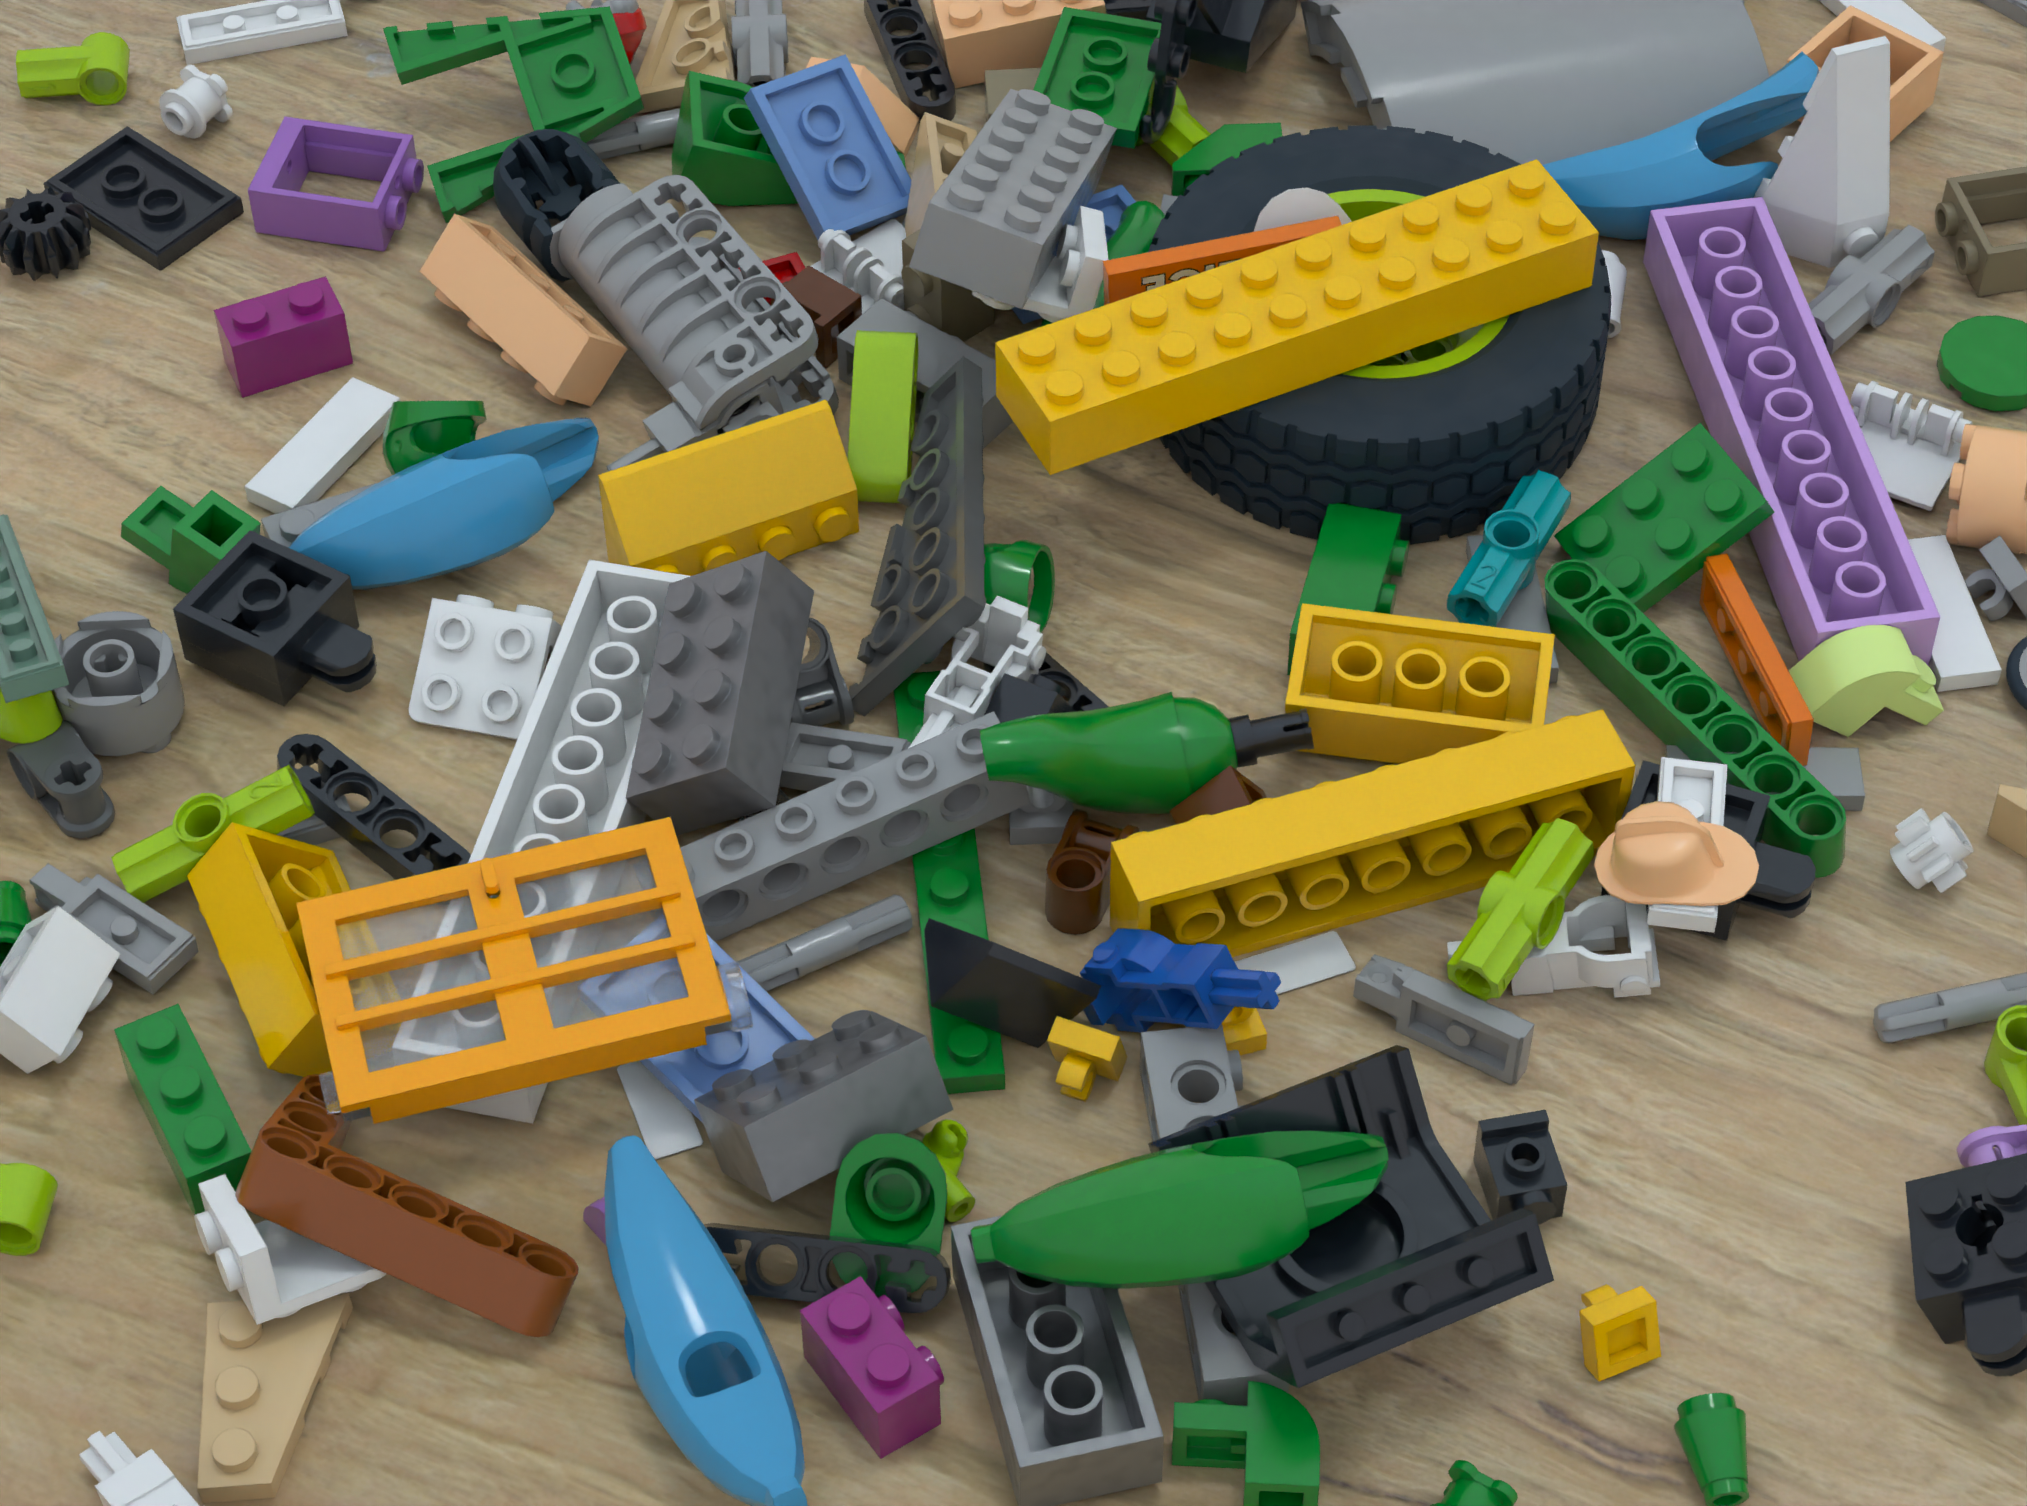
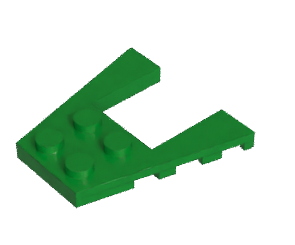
[383,6,644,223]

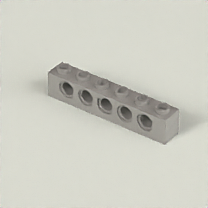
[633,711,1030,942]
[1140,1024,1289,1406]

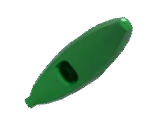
[970,1131,1388,1289]

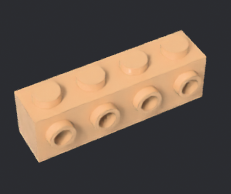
[420,214,627,407]

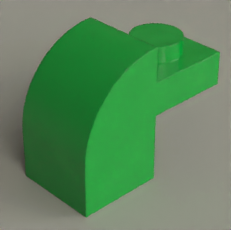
[121,486,261,594]
[1172,1381,1320,1506]

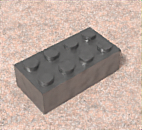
[626,551,814,836]
[951,1216,1164,1506]

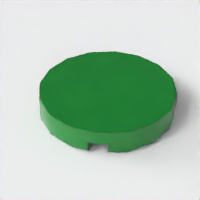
[1936,315,2027,411]

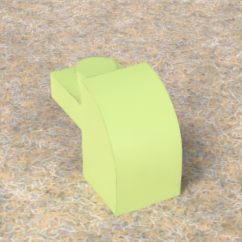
[1789,625,1944,737]

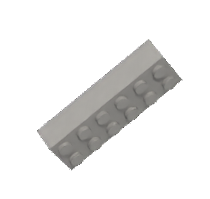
[909,89,1117,309]

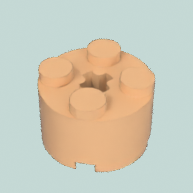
[1946,424,2027,554]

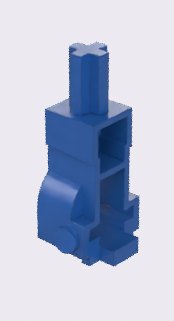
[1080,928,1281,1033]

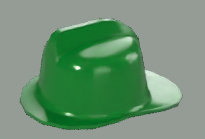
[829,1133,948,1296]

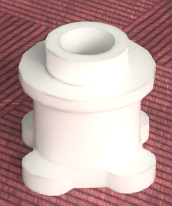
[159,64,233,139]

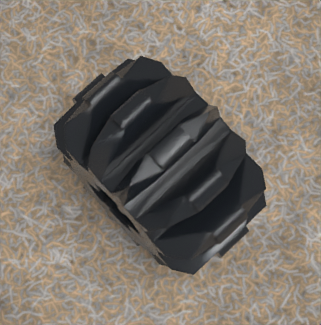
[0,186,91,281]

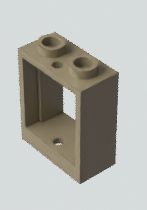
[1935,166,2027,297]

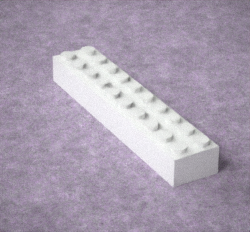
[393,560,690,1124]

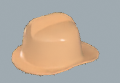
[1594,801,1759,906]

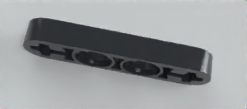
[864,0,956,126]
[277,734,471,909]
[704,1223,951,1313]

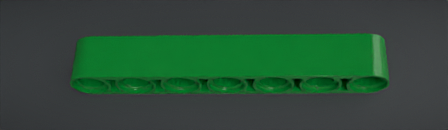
[1544,559,1846,878]

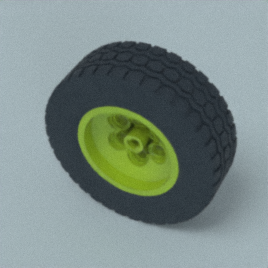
[1148,125,1612,545]

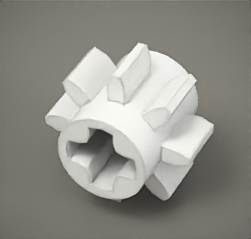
[1890,808,1973,893]

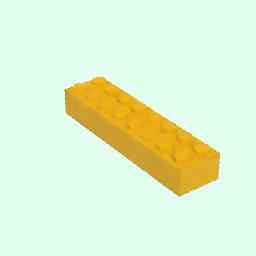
[1110,709,1636,957]

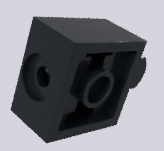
[173,530,377,706]
[1601,760,1816,941]
[1905,1153,2027,1377]

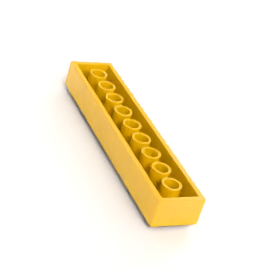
[995,159,1599,475]

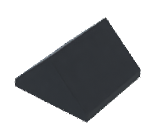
[924,918,1101,1048]

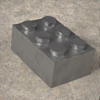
[694,1010,954,1202]

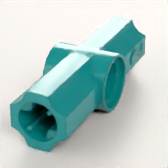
[1447,470,1571,627]

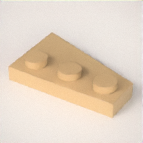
[635,0,734,114]
[197,1293,353,1503]

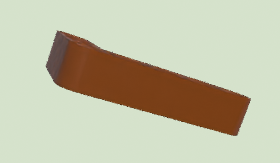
[235,1074,579,1337]

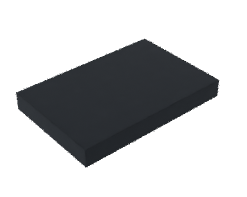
[43,126,244,271]

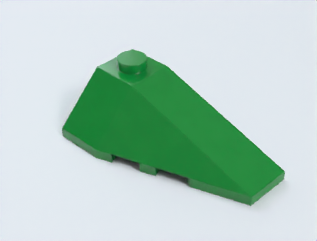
[671,71,906,206]

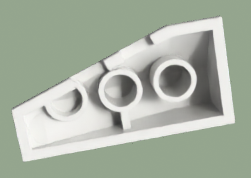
[1754,36,1890,268]

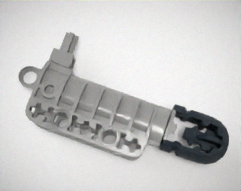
[493,129,839,471]

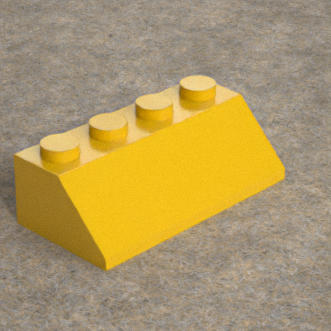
[598,400,859,576]
[1285,603,1555,764]
[187,822,404,1077]

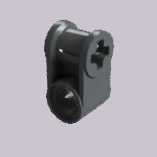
[790,618,854,726]
[7,720,115,838]

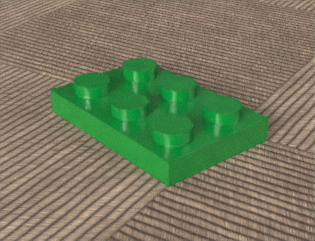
[1033,7,1161,149]
[1554,423,1775,613]

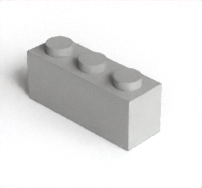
[837,298,1013,449]

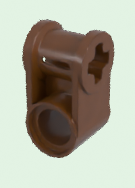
[1045,809,1140,935]

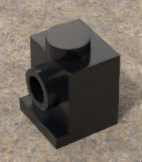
[1473,1110,1567,1225]

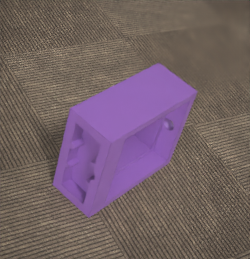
[248,117,424,252]

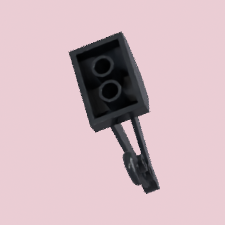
[1140,0,1298,144]

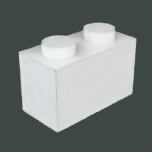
[0,906,120,1074]

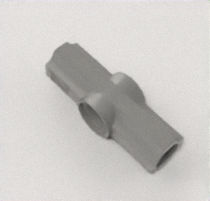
[731,0,789,87]
[1808,225,1935,355]

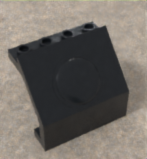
[1148,1045,1554,1388]

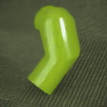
[922,1119,975,1222]

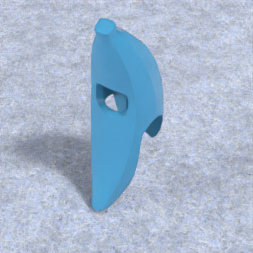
[1542,52,1819,240]
[288,417,599,590]
[604,1135,808,1506]

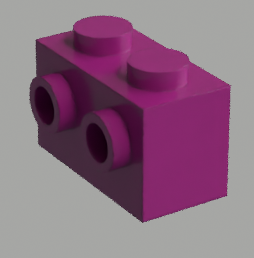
[214,276,353,398]
[800,1276,944,1459]

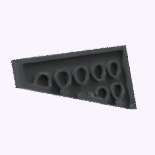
[849,356,986,717]

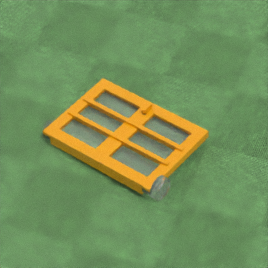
[296,817,753,1124]

